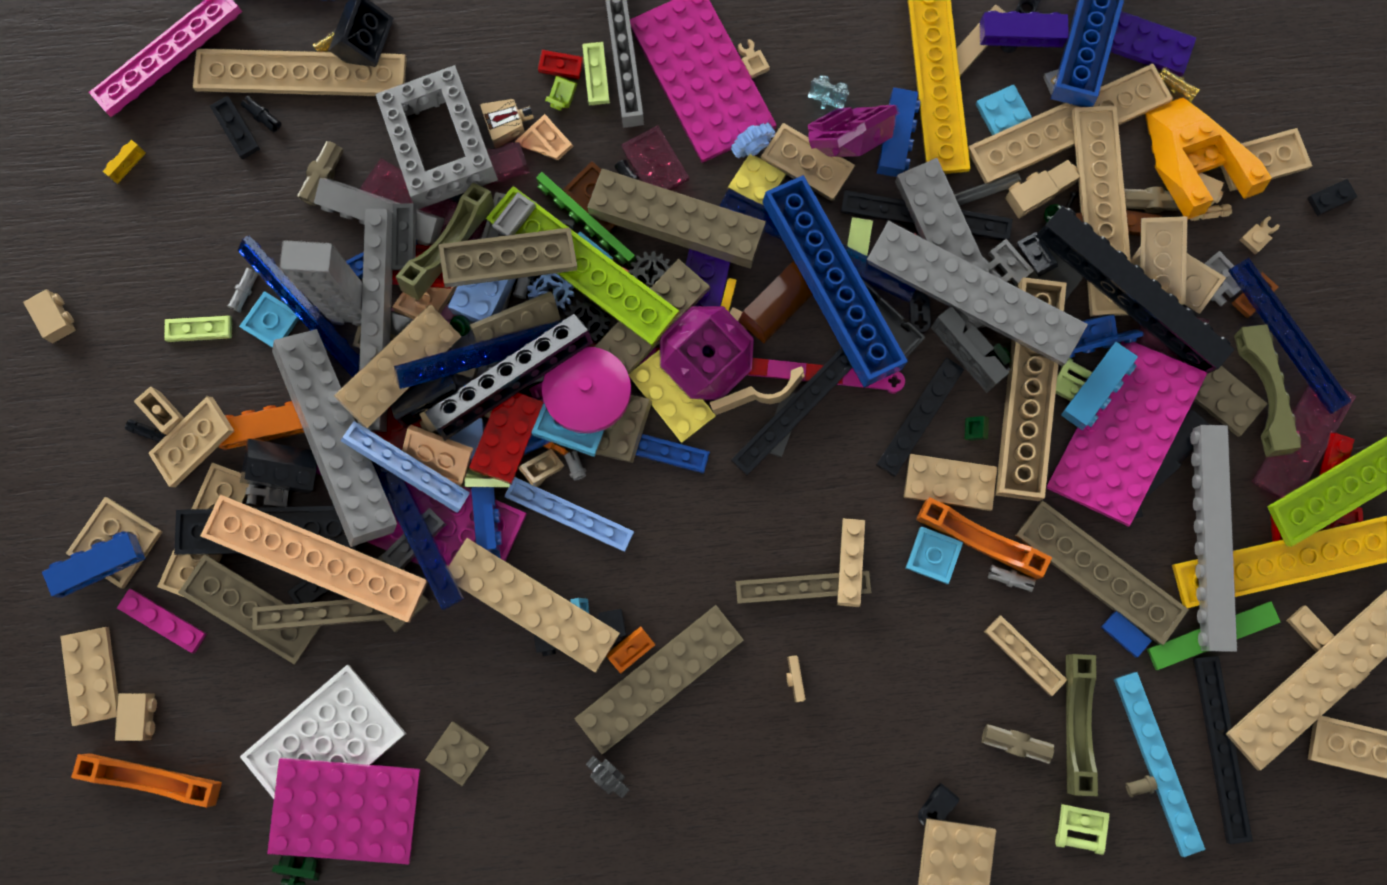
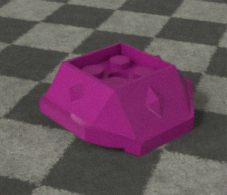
[808,105,900,157]
[659,306,754,400]

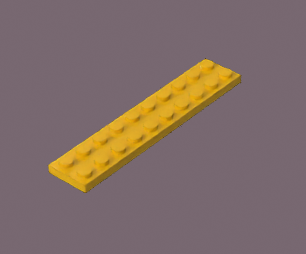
[908,0,970,174]
[1172,516,1387,608]

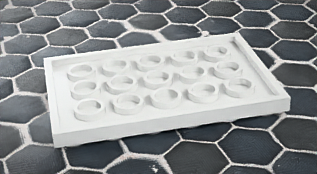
[240,665,406,799]

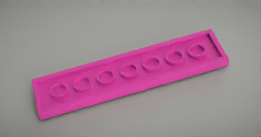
[89,0,242,117]

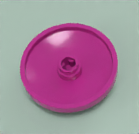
[542,347,631,433]

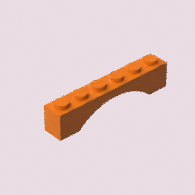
[916,497,1052,580]
[71,753,222,808]

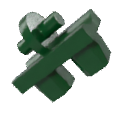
[272,855,320,885]

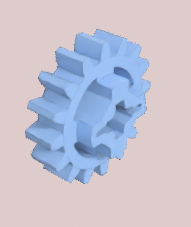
[731,123,775,158]
[527,273,574,311]

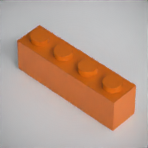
[218,401,304,450]

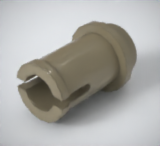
[1125,775,1158,798]

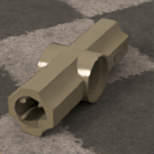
[297,141,344,206]
[1124,187,1180,213]
[981,724,1054,764]

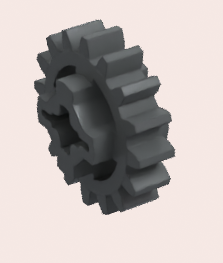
[628,251,671,288]
[586,756,630,798]

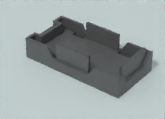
[862,279,925,358]
[931,306,1011,393]

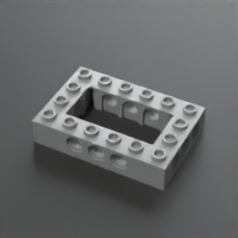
[375,65,498,210]

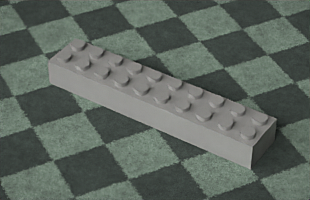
[867,221,1088,366]
[272,329,397,547]

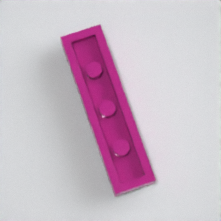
[117,589,207,653]

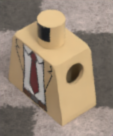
[480,99,534,149]

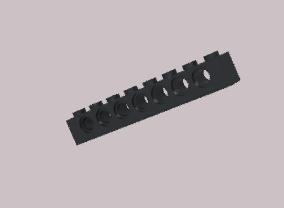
[425,314,593,441]

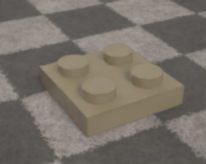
[425,721,490,786]

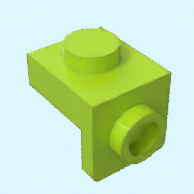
[545,76,577,110]

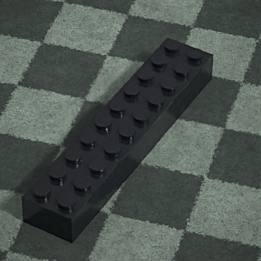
[1035,206,1235,374]

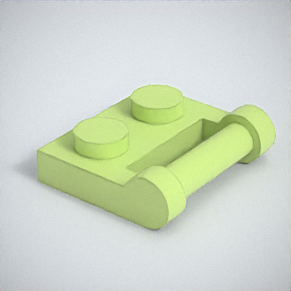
[1056,358,1093,401]
[1055,804,1110,855]

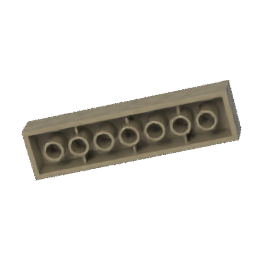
[587,168,766,269]

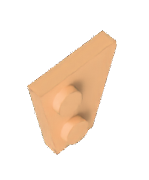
[515,114,574,160]

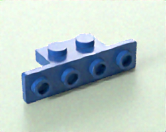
[1069,314,1144,358]
[471,487,503,559]

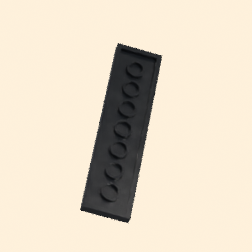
[174,506,357,555]

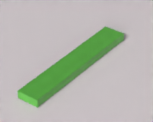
[1147,601,1281,670]

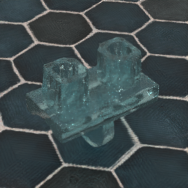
[808,75,849,109]

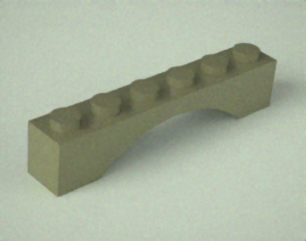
[396,182,494,300]
[1234,324,1301,457]
[1066,654,1098,796]

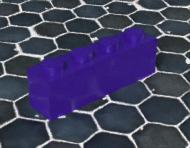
[980,10,1069,48]

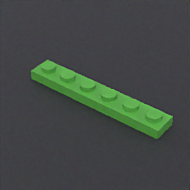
[536,172,636,267]

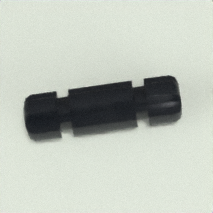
[125,419,166,442]

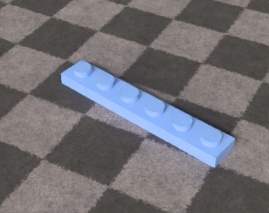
[341,421,470,513]
[504,477,634,552]

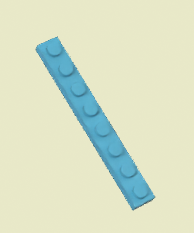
[1114,672,1205,857]

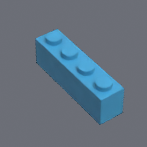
[1061,342,1138,430]

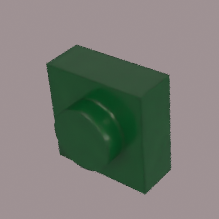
[988,343,1012,367]
[964,416,989,441]

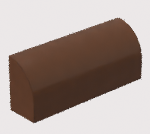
[738,261,813,344]

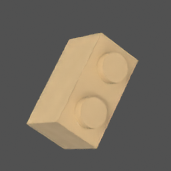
[1005,170,1059,218]
[23,289,76,343]
[134,386,184,435]
[115,694,157,741]

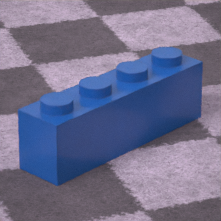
[877,87,920,177]
[42,531,146,598]

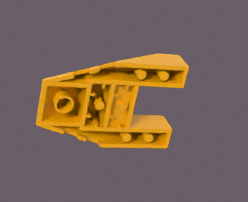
[1145,97,1272,220]

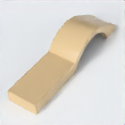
[710,366,805,415]

